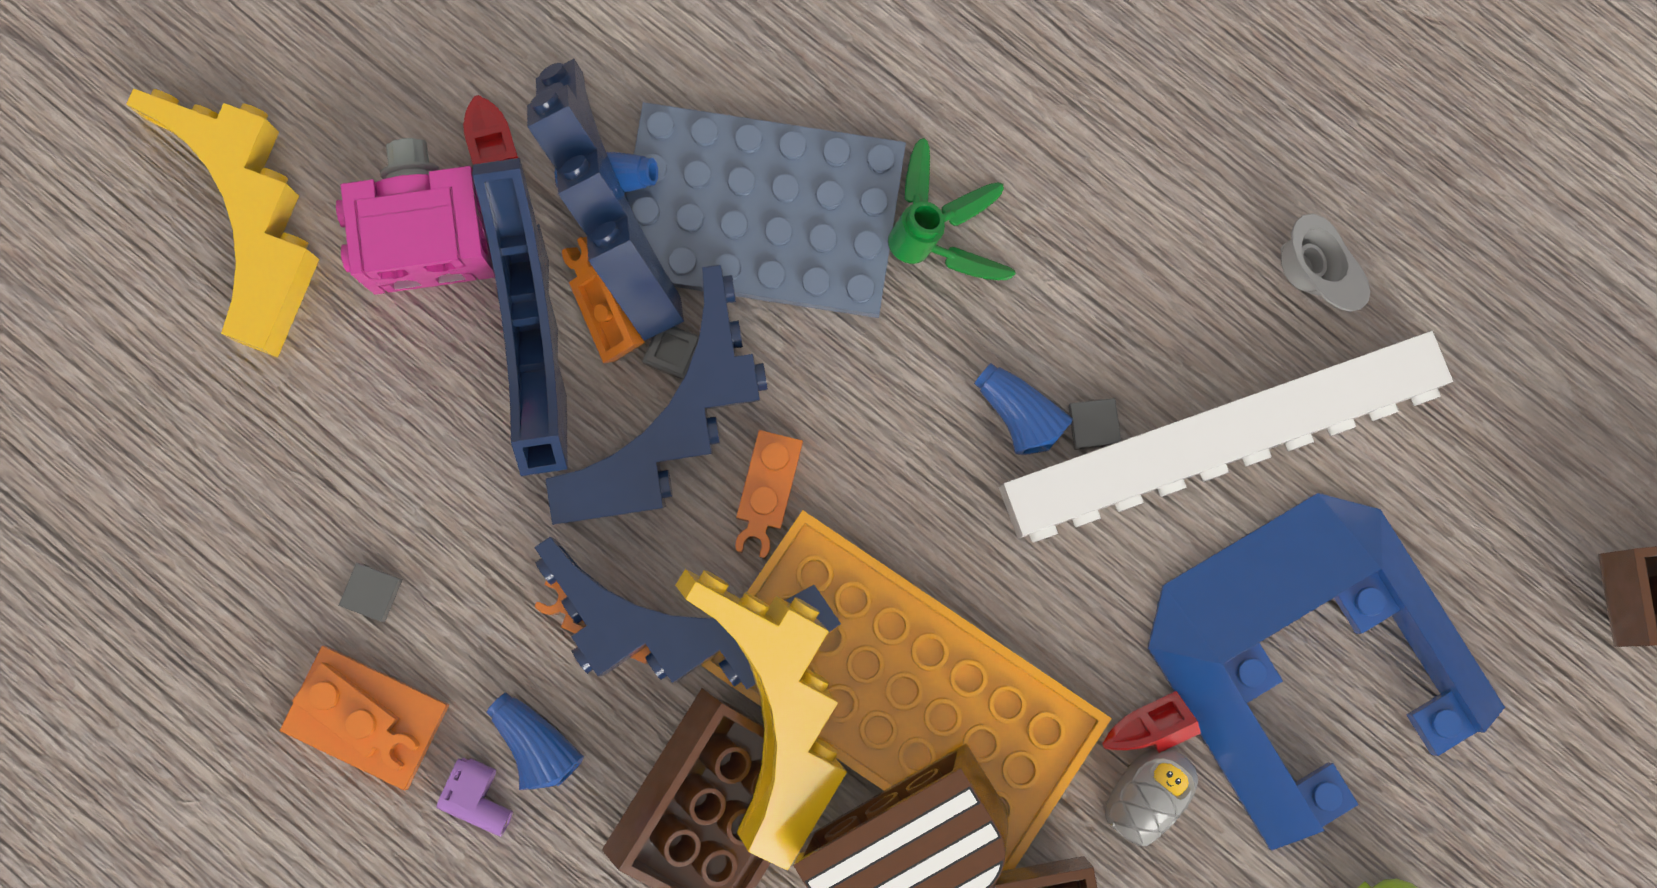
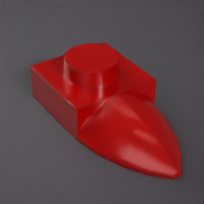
[463,95,518,165]
[1102,691,1201,753]

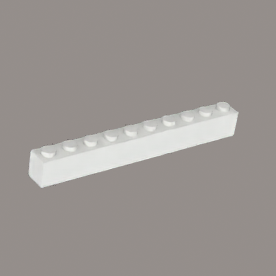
[999,331,1453,543]

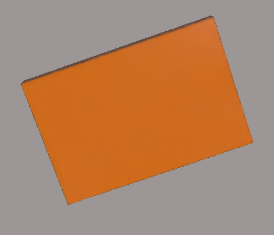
[279,646,450,791]

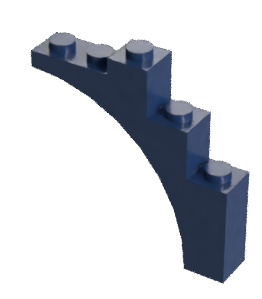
[527,59,684,341]
[472,158,568,476]
[545,265,768,525]
[534,537,841,689]

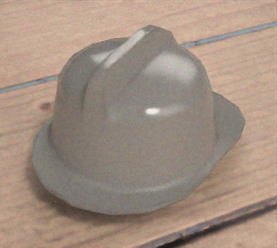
[1280,214,1370,312]

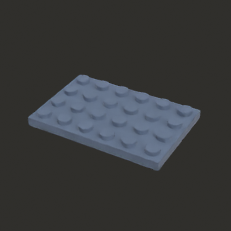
[626,102,906,318]

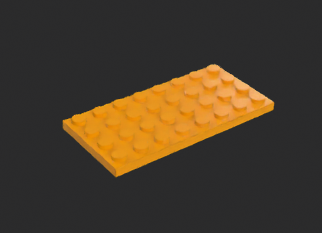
[701,510,1112,871]

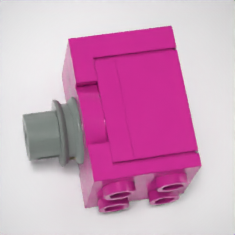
[336,138,495,295]

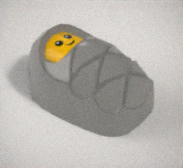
[1105,749,1198,846]

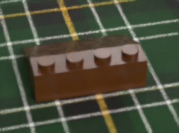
[602,688,771,888]

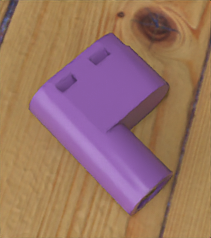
[436,757,513,837]

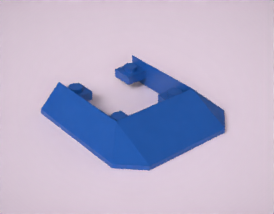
[1148,493,1505,850]

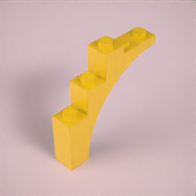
[126,88,320,358]
[675,569,847,871]

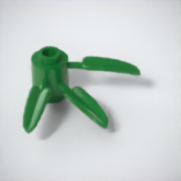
[888,138,1016,280]

